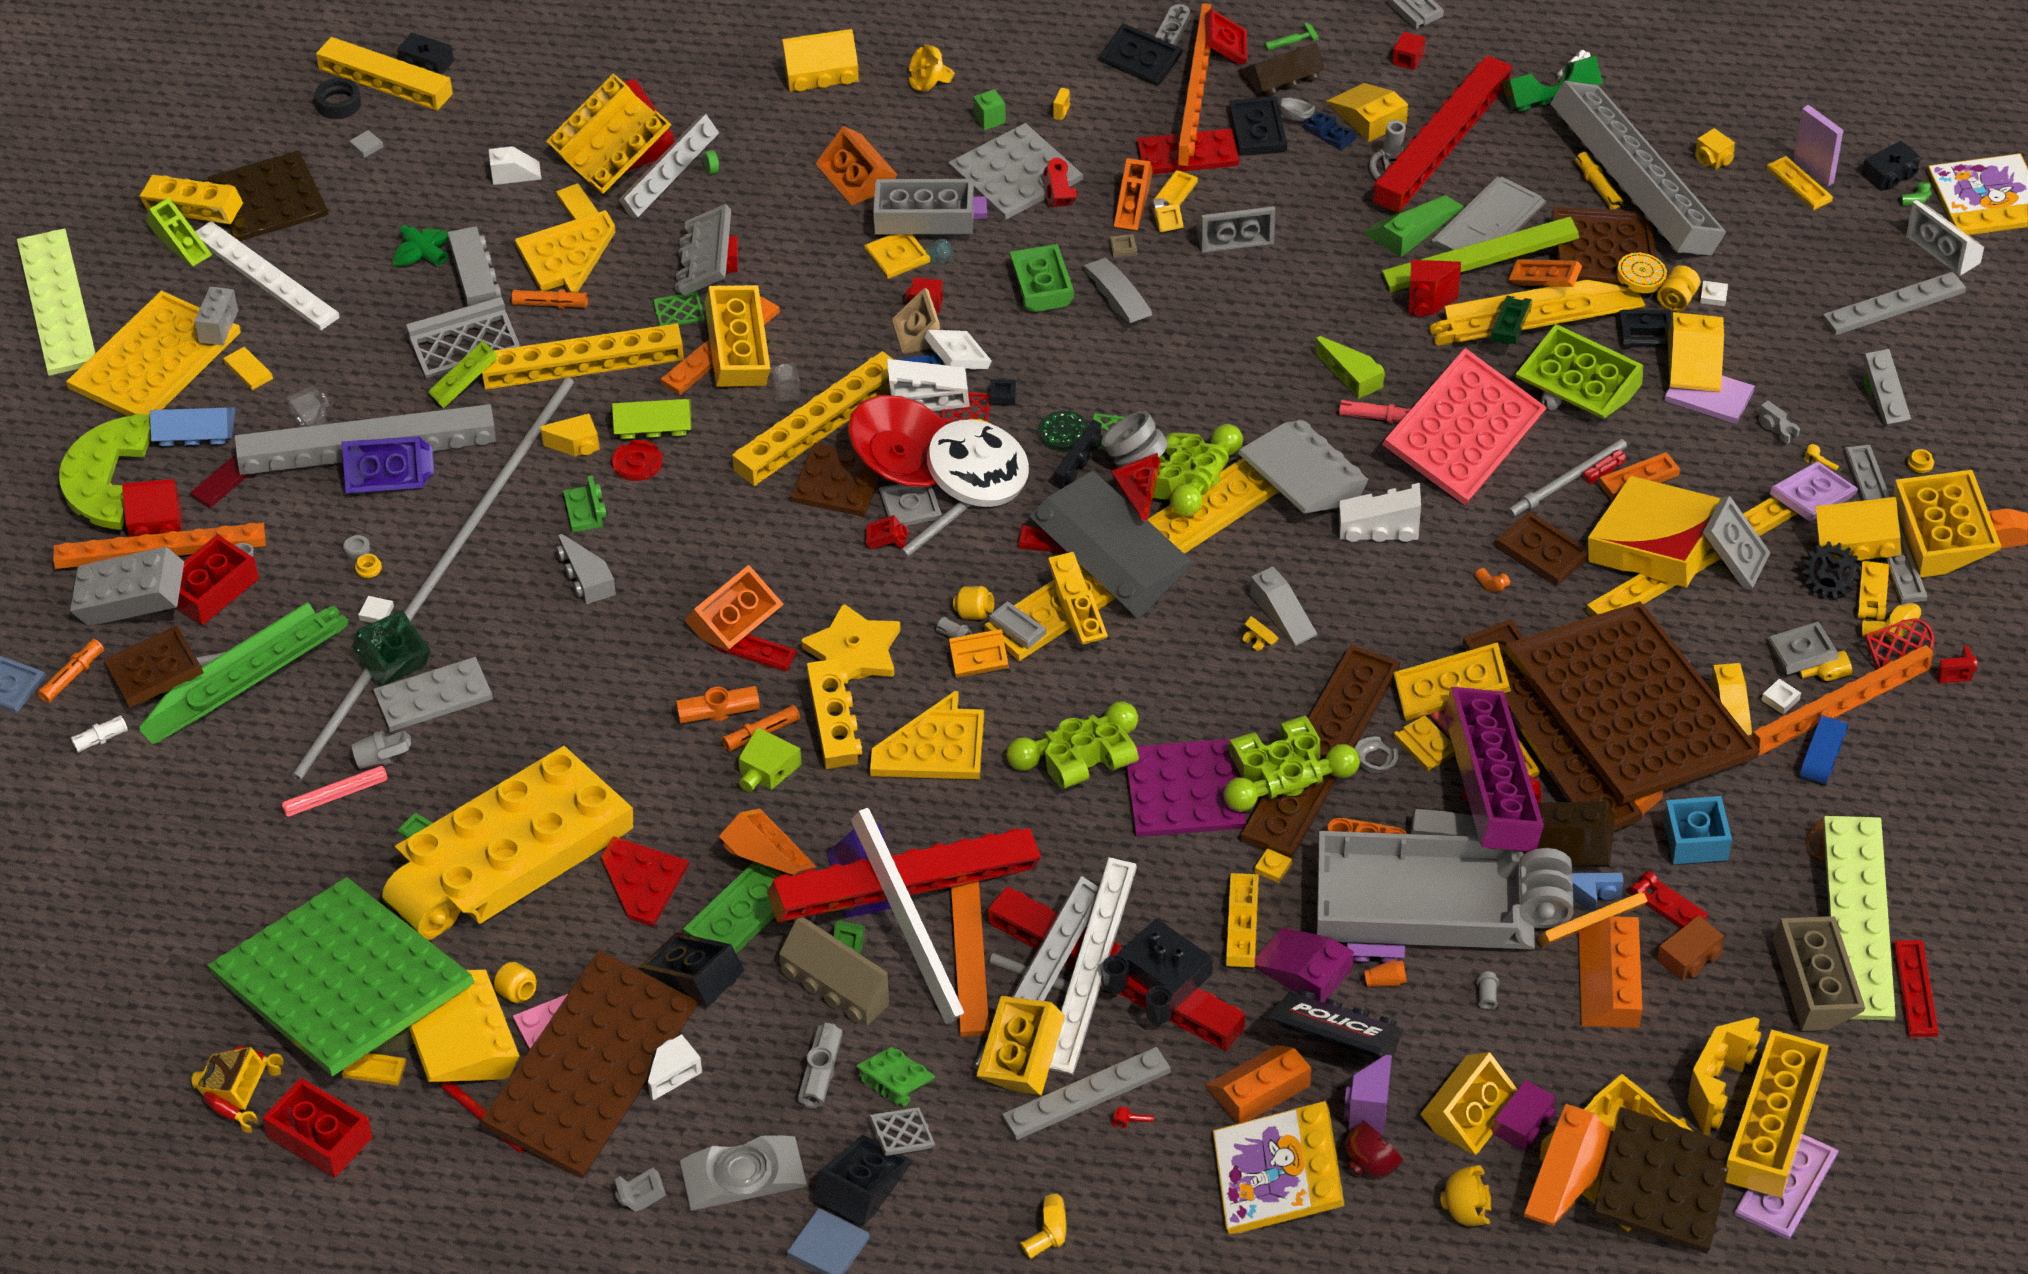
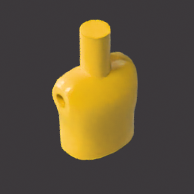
[1799,651,1852,681]

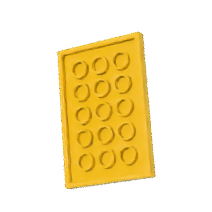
[66,290,241,416]

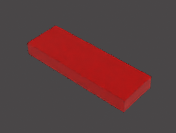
[714,634,798,672]

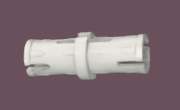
[70,715,128,753]

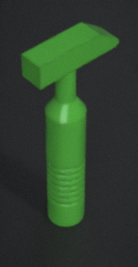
[1264,23,1319,51]

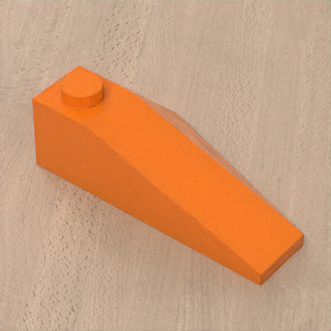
[1524,1104,1612,1227]

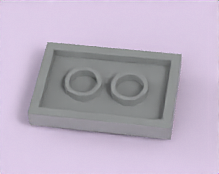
[1703,496,1771,589]

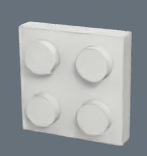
[924,330,992,370]

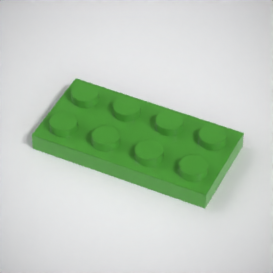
[683,862,782,954]

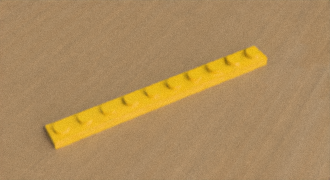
[1586,496,1798,617]

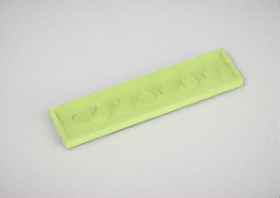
[17,229,95,376]
[1823,816,1895,1020]

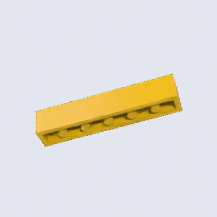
[316,37,453,111]

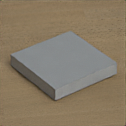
[879,484,942,526]
[1768,622,1839,675]

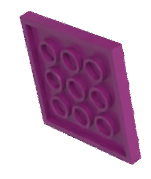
[1126,738,1246,837]

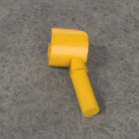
[1804,444,1839,471]

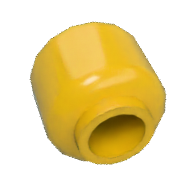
[953,586,994,620]
[494,962,537,1004]

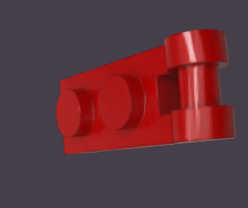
[1628,871,1708,929]

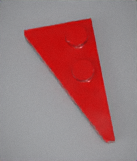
[1111,453,1160,522]

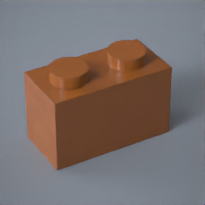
[1657,916,1724,982]

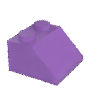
[1344,1055,1392,1135]

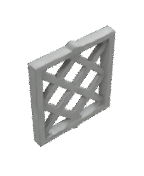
[869,1107,935,1156]

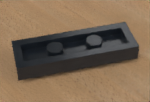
[1054,419,1103,489]

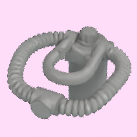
[1369,120,1407,180]

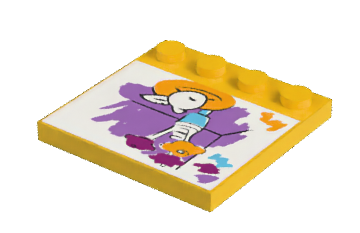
[1927,153,2028,235]
[1213,1101,1345,1234]

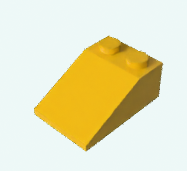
[1326,83,1408,142]
[1668,312,1724,392]

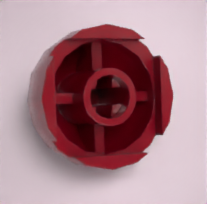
[1345,1120,1403,1179]

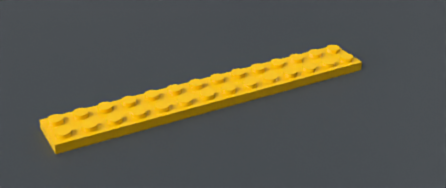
[984,458,1280,661]

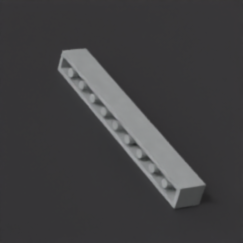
[235,404,496,475]

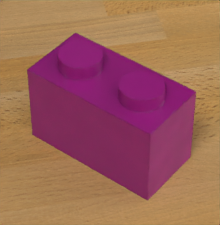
[1493,1080,1557,1151]

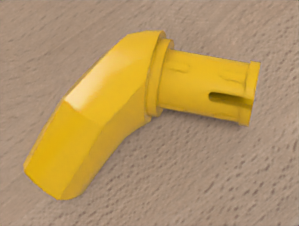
[1862,603,1921,642]
[1020,1194,1066,1260]

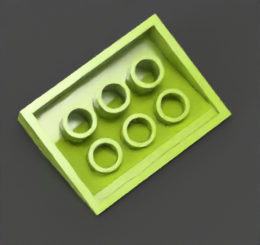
[1516,324,1643,419]

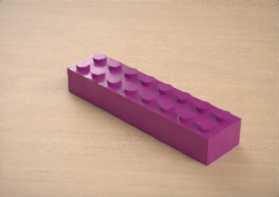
[1444,686,1544,852]

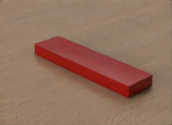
[1893,940,1939,1037]

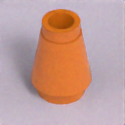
[1364,959,1407,987]

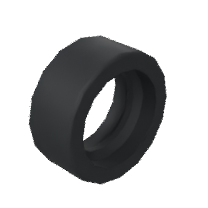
[315,78,361,119]

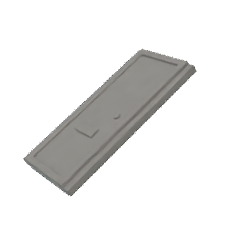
[1431,176,1546,268]

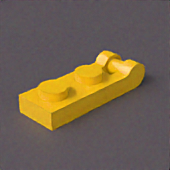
[1857,561,1889,621]

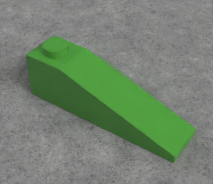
[1364,195,1464,257]

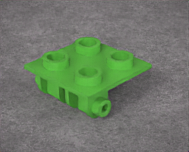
[857,1047,936,1107]

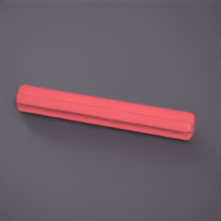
[282,766,387,817]

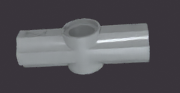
[798,1023,843,1109]

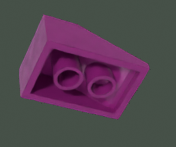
[1253,927,1354,1003]

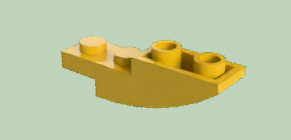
[1048,552,1108,645]

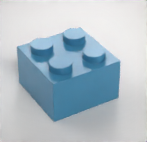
[1663,796,1732,864]

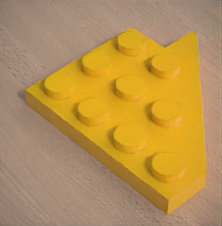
[515,210,615,293]
[870,691,984,779]

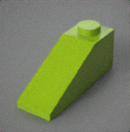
[146,198,212,267]
[1315,336,1385,399]

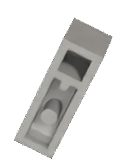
[1250,566,1317,646]

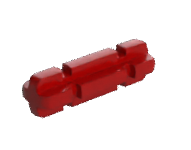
[1582,450,1626,484]

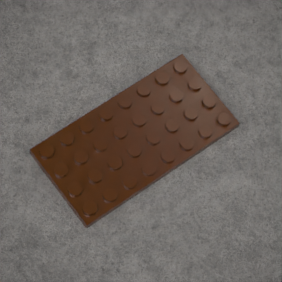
[481,950,698,1178]

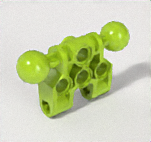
[1153,424,1243,516]
[1006,701,1139,789]
[1223,715,1360,812]

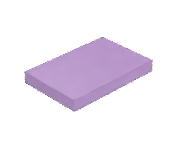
[1794,105,1843,186]
[1665,376,1755,424]
[1770,461,1858,522]

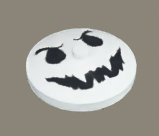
[927,420,1029,507]

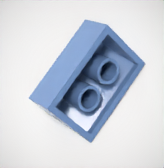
[150,407,235,446]

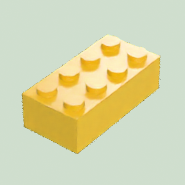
[705,286,770,387]

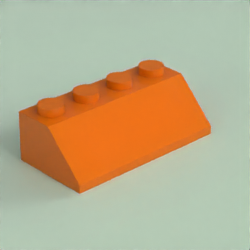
[1579,916,1642,1028]

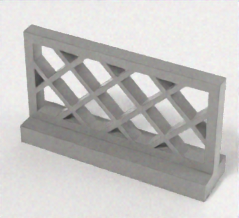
[406,297,521,378]

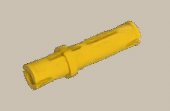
[1575,152,1624,210]

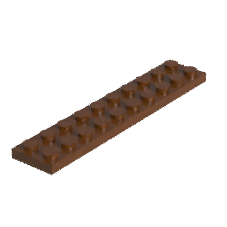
[1463,619,1642,831]
[1241,645,1400,859]

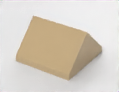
[892,288,940,354]

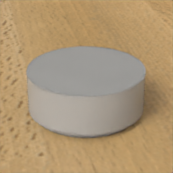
[343,535,370,559]

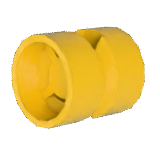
[1657,265,1701,312]

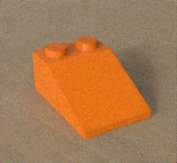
[719,809,817,875]

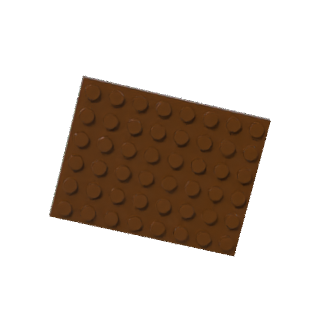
[1505,601,1760,804]

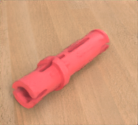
[1339,400,1411,424]

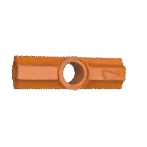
[676,686,760,724]

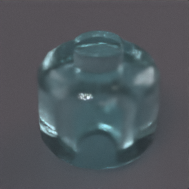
[926,239,954,265]

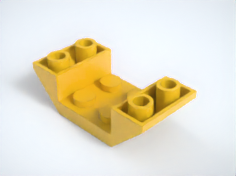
[1687,1017,1761,1136]

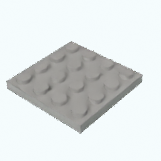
[948,123,1083,220]

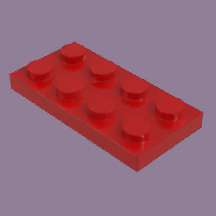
[1137,129,1239,174]

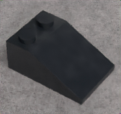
[639,932,745,1007]
[812,1135,913,1226]

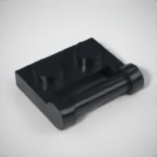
[1619,310,1671,349]

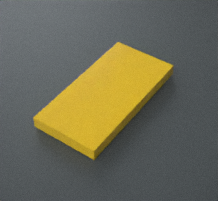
[1393,642,1511,721]

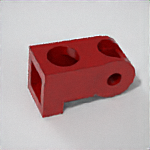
[1043,157,1077,207]

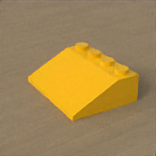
[1893,470,2001,577]
[408,970,520,1082]

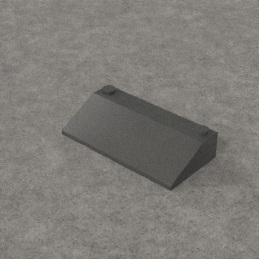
[1029,471,1193,619]

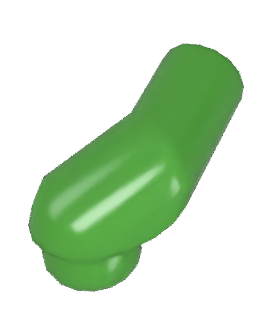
[1900,182,1932,207]

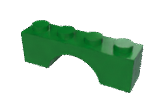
[1501,56,1603,112]

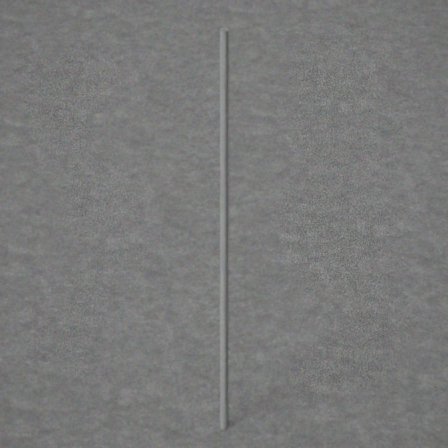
[292,377,574,780]

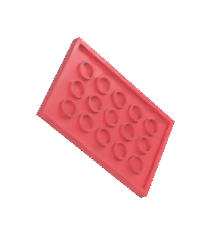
[1382,348,1547,506]

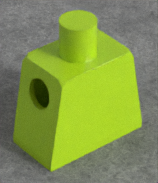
[739,728,802,792]

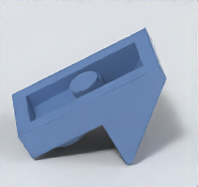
[1572,873,1623,913]

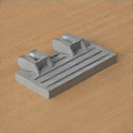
[675,204,731,296]

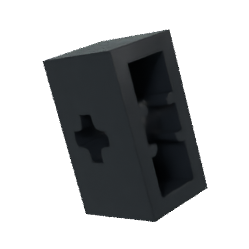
[397,32,454,75]
[1862,141,1921,191]

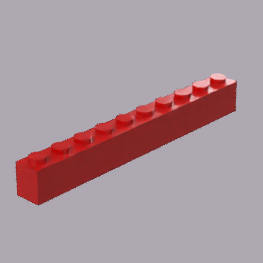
[1373,55,1513,213]
[767,828,1041,922]
[988,886,1245,1052]

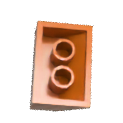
[815,126,897,205]
[684,565,784,651]
[1205,1045,1311,1124]

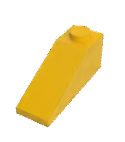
[1710,663,1753,741]

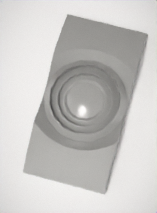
[680,1135,807,1211]

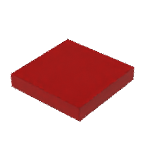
[1205,9,1248,65]

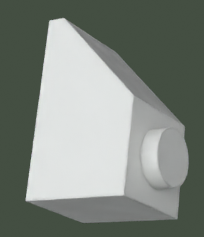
[489,146,541,185]
[648,1035,702,1100]

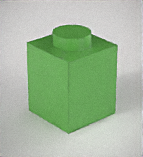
[973,89,1006,130]

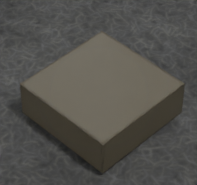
[1109,234,1137,258]

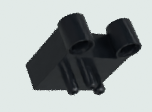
[1103,918,1213,1024]

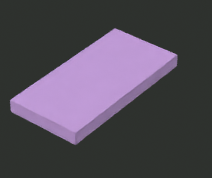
[1734,1134,1839,1240]

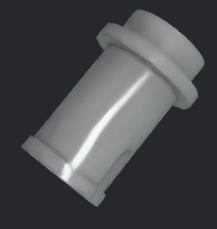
[936,617,972,638]
[1476,972,1499,1009]

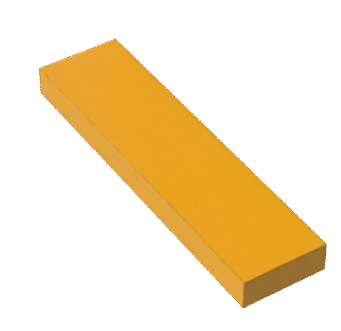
[1537,892,1648,947]

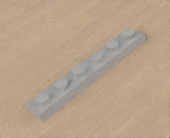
[619,114,719,218]
[1822,272,1966,335]
[1002,1047,1171,1140]

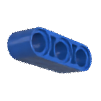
[1800,715,1849,785]

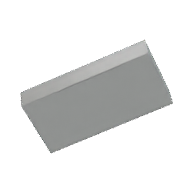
[989,601,1046,649]

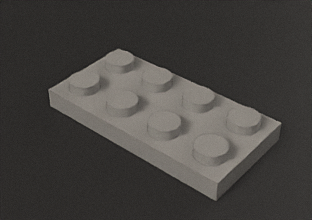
[373,657,493,732]

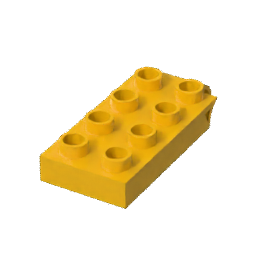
[382,746,633,940]

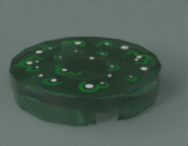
[1038,410,1088,452]

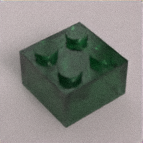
[352,610,431,687]

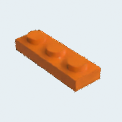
[1509,259,1582,287]
[1599,452,1680,501]

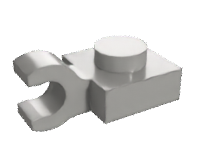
[1758,401,1800,444]

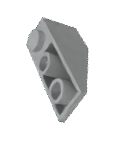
[556,534,616,604]

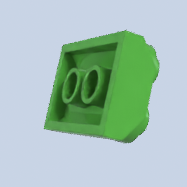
[1010,244,1074,312]

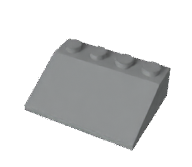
[1238,420,1368,513]

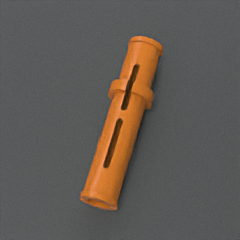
[512,289,588,309]
[37,639,104,704]
[721,705,800,753]

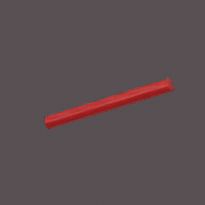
[441,1081,525,1153]

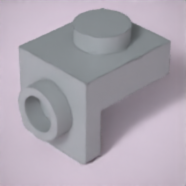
[615,1167,666,1212]

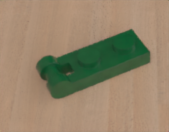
[1491,295,1532,344]

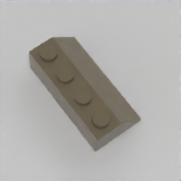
[1772,916,1865,1031]
[779,917,889,1026]

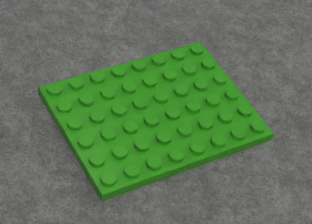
[208,877,474,1076]

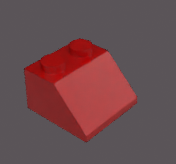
[1408,260,1461,317]
[122,479,183,537]

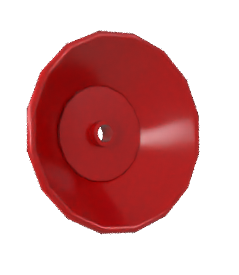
[848,395,947,487]

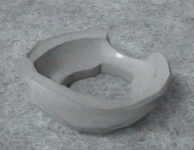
[1279,98,1315,121]
[1354,736,1398,774]

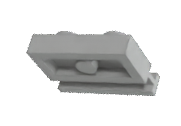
[1388,0,1444,29]

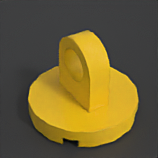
[909,44,955,92]

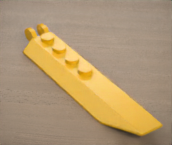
[1429,280,1645,346]

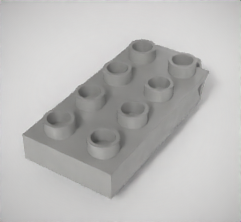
[1317,831,1574,949]

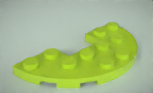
[59,414,151,530]

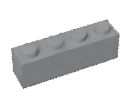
[448,226,501,307]

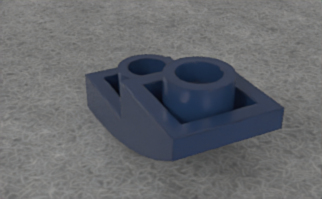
[1302,112,1357,151]

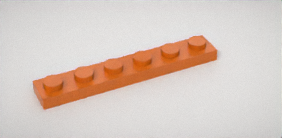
[661,296,780,395]

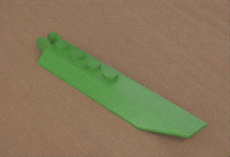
[139,602,349,744]

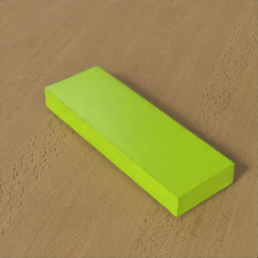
[428,340,499,408]

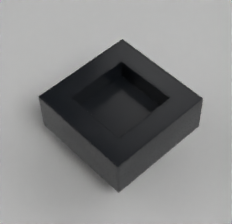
[990,379,1016,405]

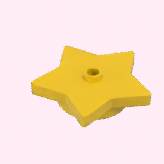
[801,604,901,680]

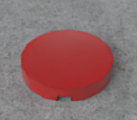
[611,440,663,481]

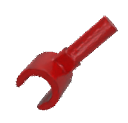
[1112,1106,1154,1129]

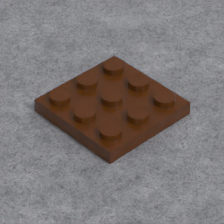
[790,442,882,517]
[103,625,204,708]

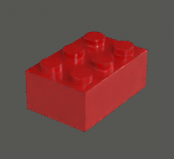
[176,534,259,626]
[262,1077,373,1178]

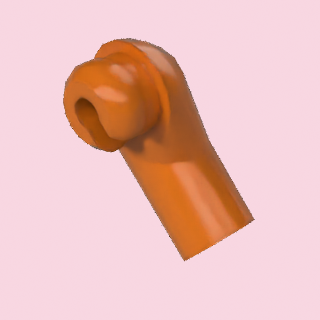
[1474,568,1510,593]

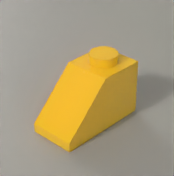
[540,414,600,456]

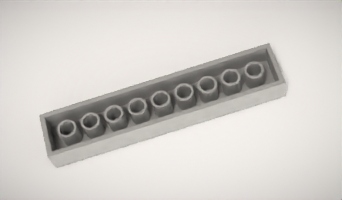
[1550,81,1726,255]

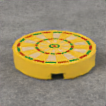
[1616,253,1667,293]

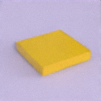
[864,234,931,279]

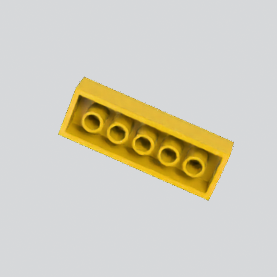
[1726,1030,1829,1198]

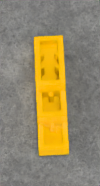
[1226,873,1259,967]

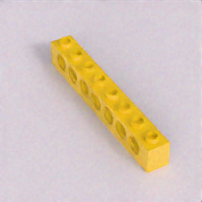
[482,323,684,390]
[732,351,894,486]

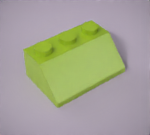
[612,399,692,439]

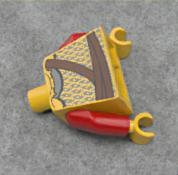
[192,1046,283,1133]

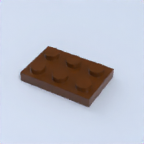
[1496,511,1589,586]

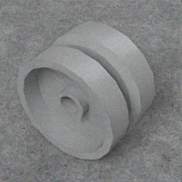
[1101,411,1168,468]

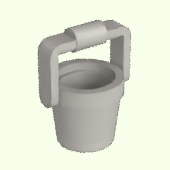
[352,730,411,770]

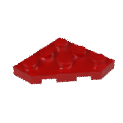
[601,836,689,927]

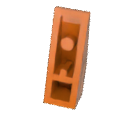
[1114,158,1153,231]
[1988,508,2028,548]

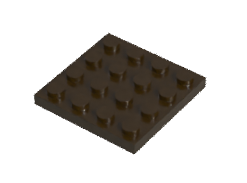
[207,150,329,241]
[1592,1107,1733,1254]

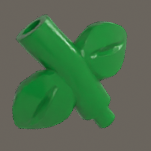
[392,225,449,267]

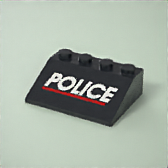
[1270,989,1403,1063]

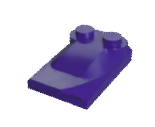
[341,436,434,493]

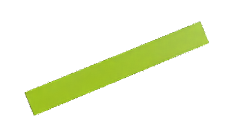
[1382,216,1579,292]

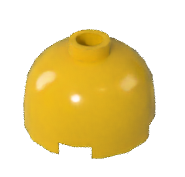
[1441,1165,1491,1226]

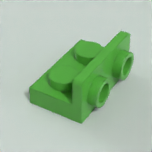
[563,475,607,532]

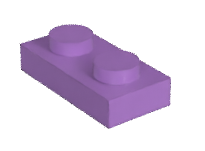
[1347,942,1405,962]

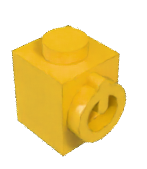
[1695,128,1735,169]

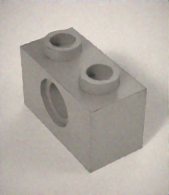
[195,287,238,345]

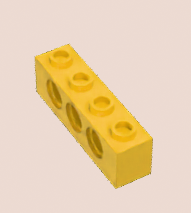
[140,175,243,224]
[807,658,862,769]

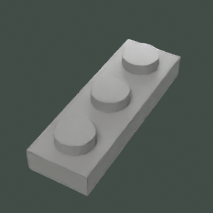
[1863,349,1911,427]

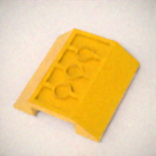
[546,73,671,194]

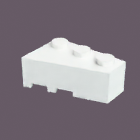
[887,359,970,411]
[1339,483,1421,542]

